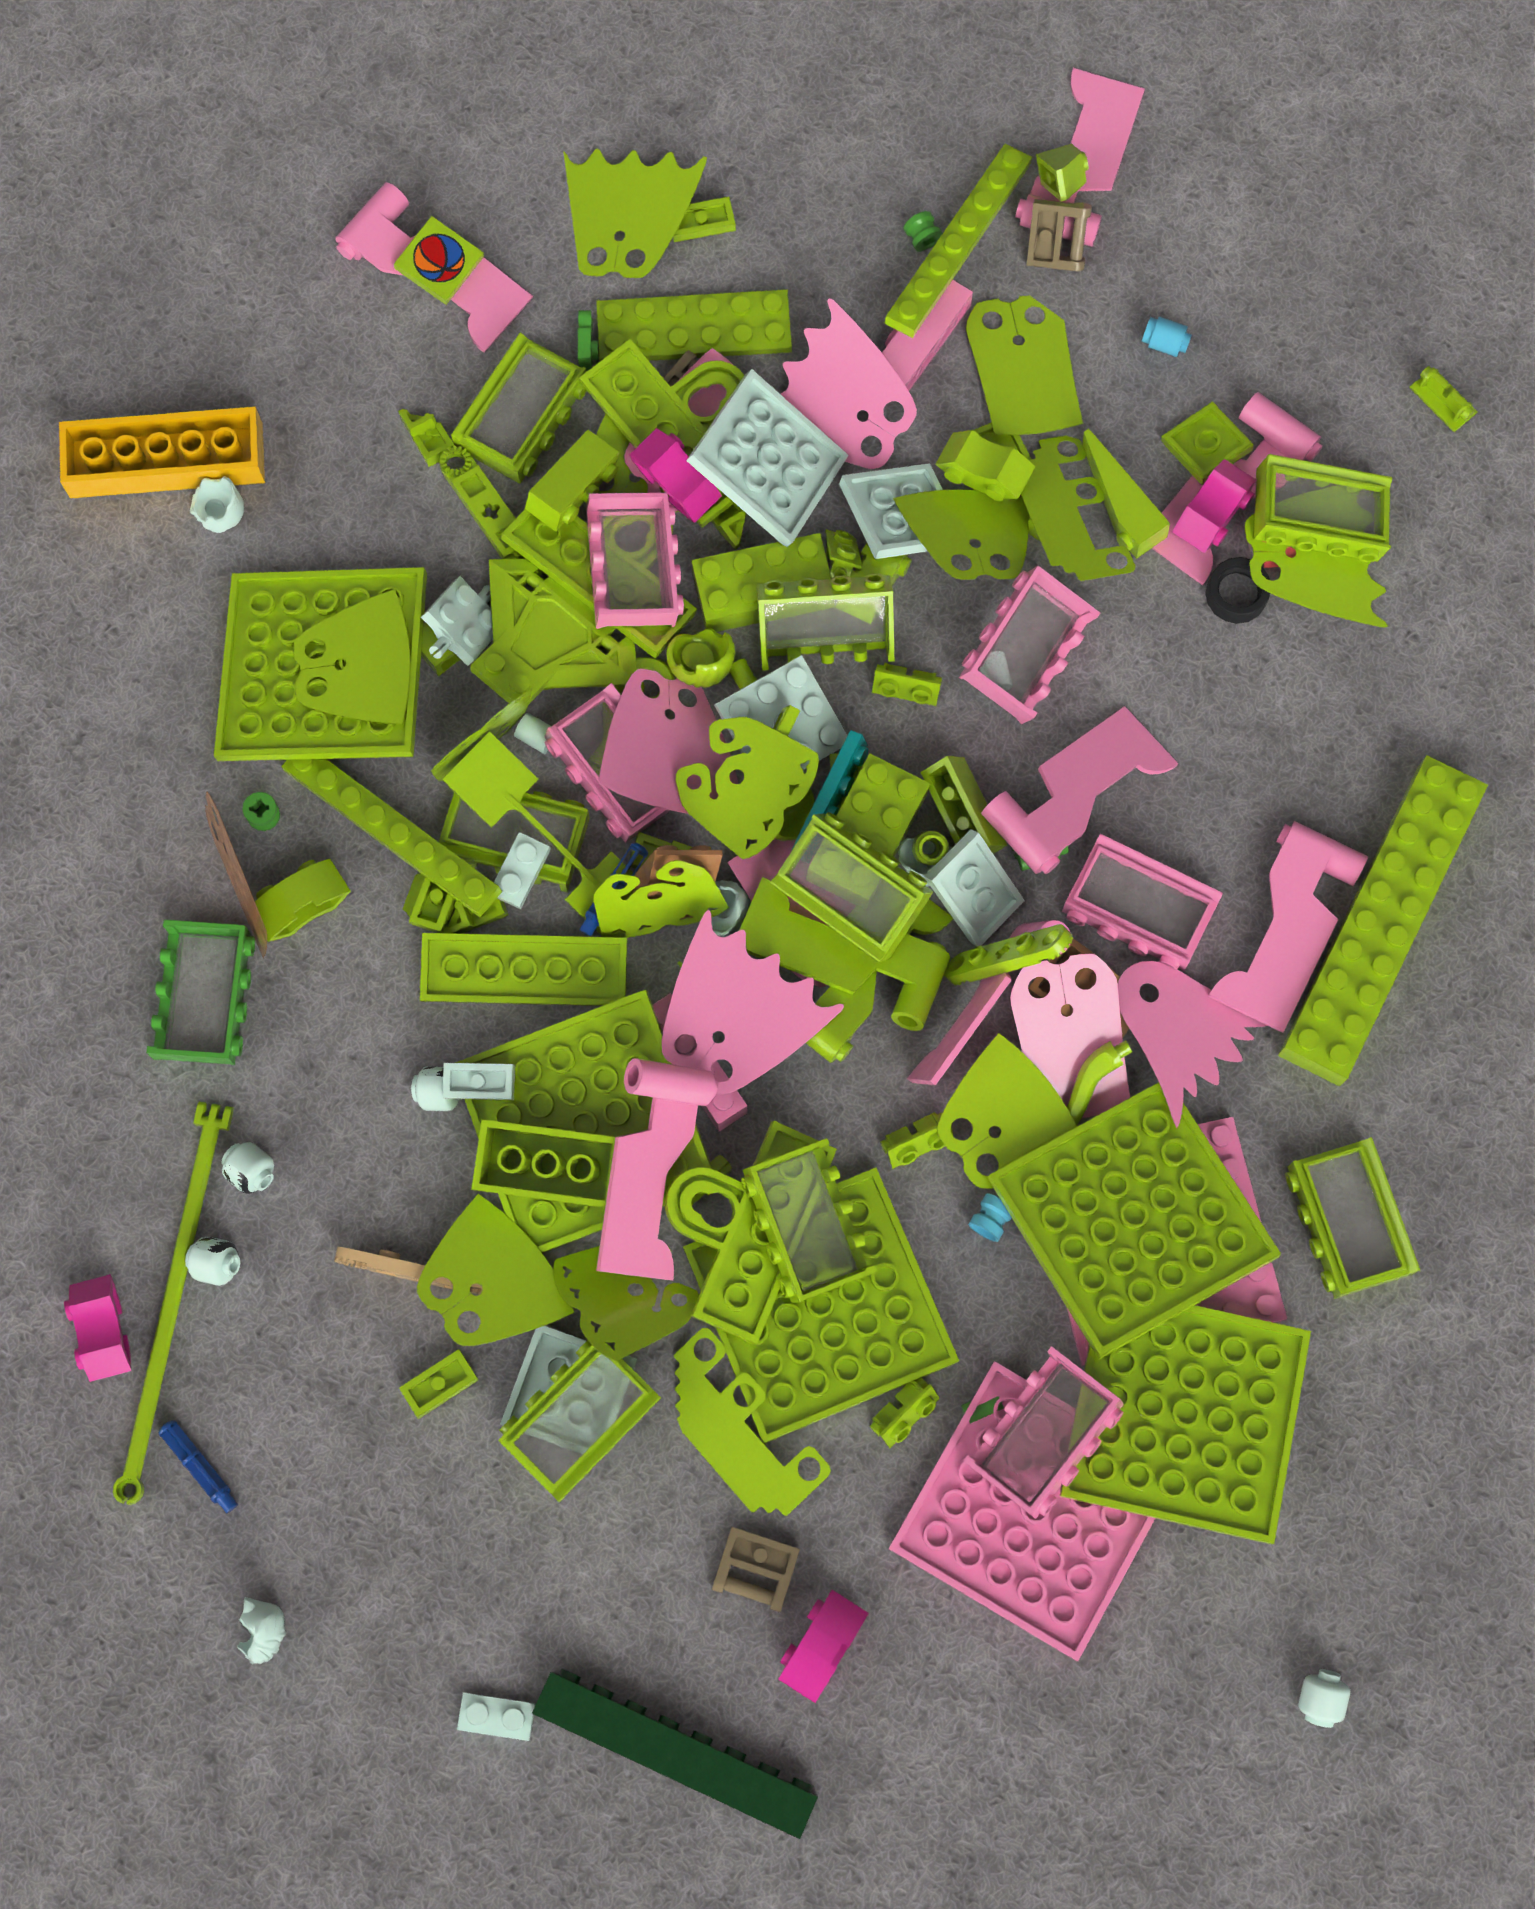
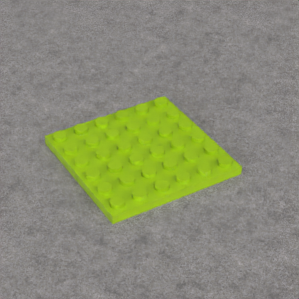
[214,567,427,761]
[455,990,713,1253]
[988,1082,1281,1359]
[683,1167,959,1444]
[1059,1305,1311,1545]

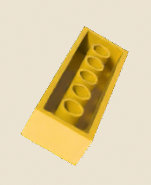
[59,406,265,498]

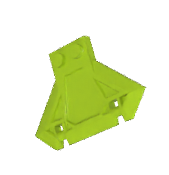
[470,559,637,705]

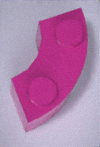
[629,428,722,523]
[1172,459,1257,553]
[64,1274,131,1382]
[778,1590,869,1703]

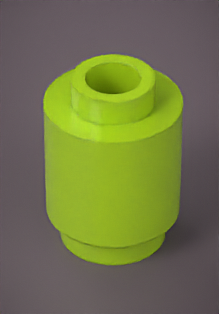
[912,831,949,865]

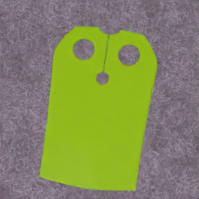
[966,295,1083,435]

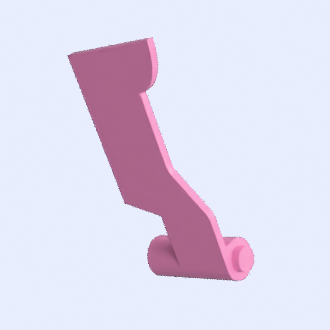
[1015,68,1145,247]
[335,182,533,353]
[1152,392,1322,585]
[981,706,1178,874]
[1209,821,1368,1033]
[907,920,1070,1085]
[596,1058,717,1281]

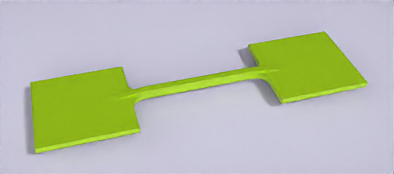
[442,731,633,936]

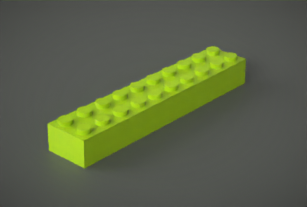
[1278,755,1488,1087]

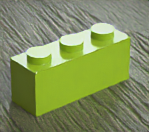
[525,430,619,532]
[920,756,1008,854]

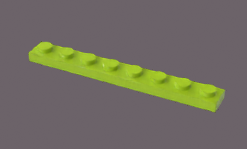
[884,143,1032,338]
[281,759,502,917]

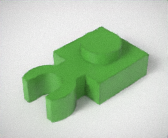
[578,310,599,371]

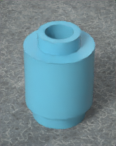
[1142,316,1192,357]

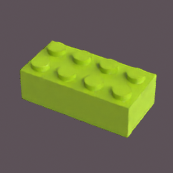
[691,533,835,632]
[806,753,930,910]
[471,1119,615,1208]

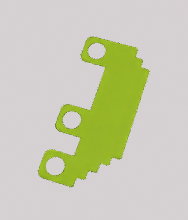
[1021,435,1136,581]
[674,1328,831,1516]

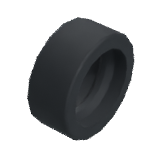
[1205,557,1270,624]

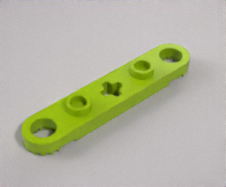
[439,446,543,576]
[944,924,1073,986]

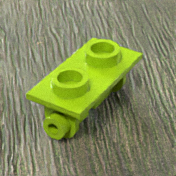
[1409,366,1478,432]
[825,529,862,578]
[872,662,942,706]
[880,1112,954,1169]
[869,1378,940,1448]

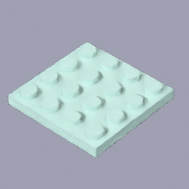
[686,369,849,547]

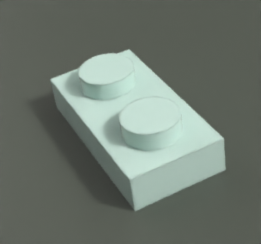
[494,832,551,909]
[442,1063,515,1100]
[457,1692,536,1741]

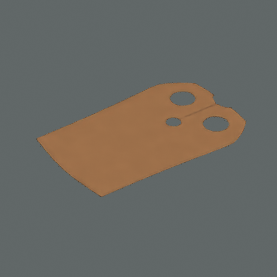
[205,791,267,958]

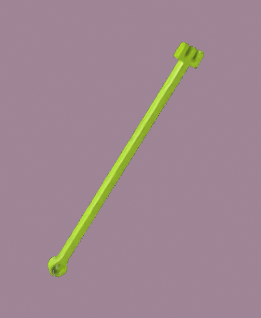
[113,1101,234,1505]

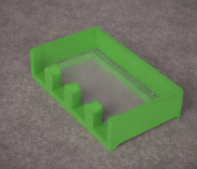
[146,920,255,1065]

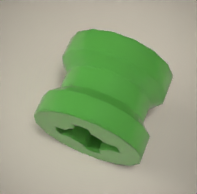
[904,211,943,252]
[242,792,280,831]

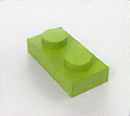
[673,196,736,242]
[399,1349,479,1419]

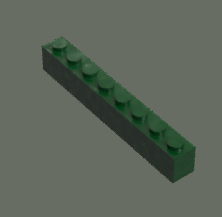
[532,1668,818,1839]

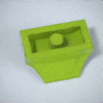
[402,873,456,933]

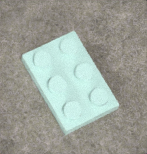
[924,829,1025,947]

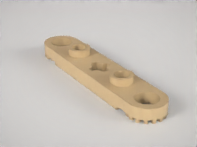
[334,1247,482,1295]

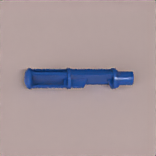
[579,843,648,937]
[158,1420,238,1514]

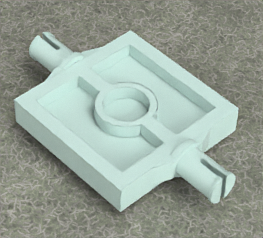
[421,576,493,666]

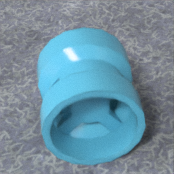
[968,1194,1012,1242]

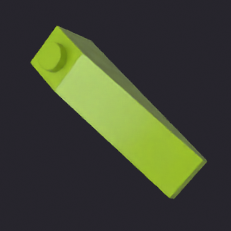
[1082,428,1170,559]

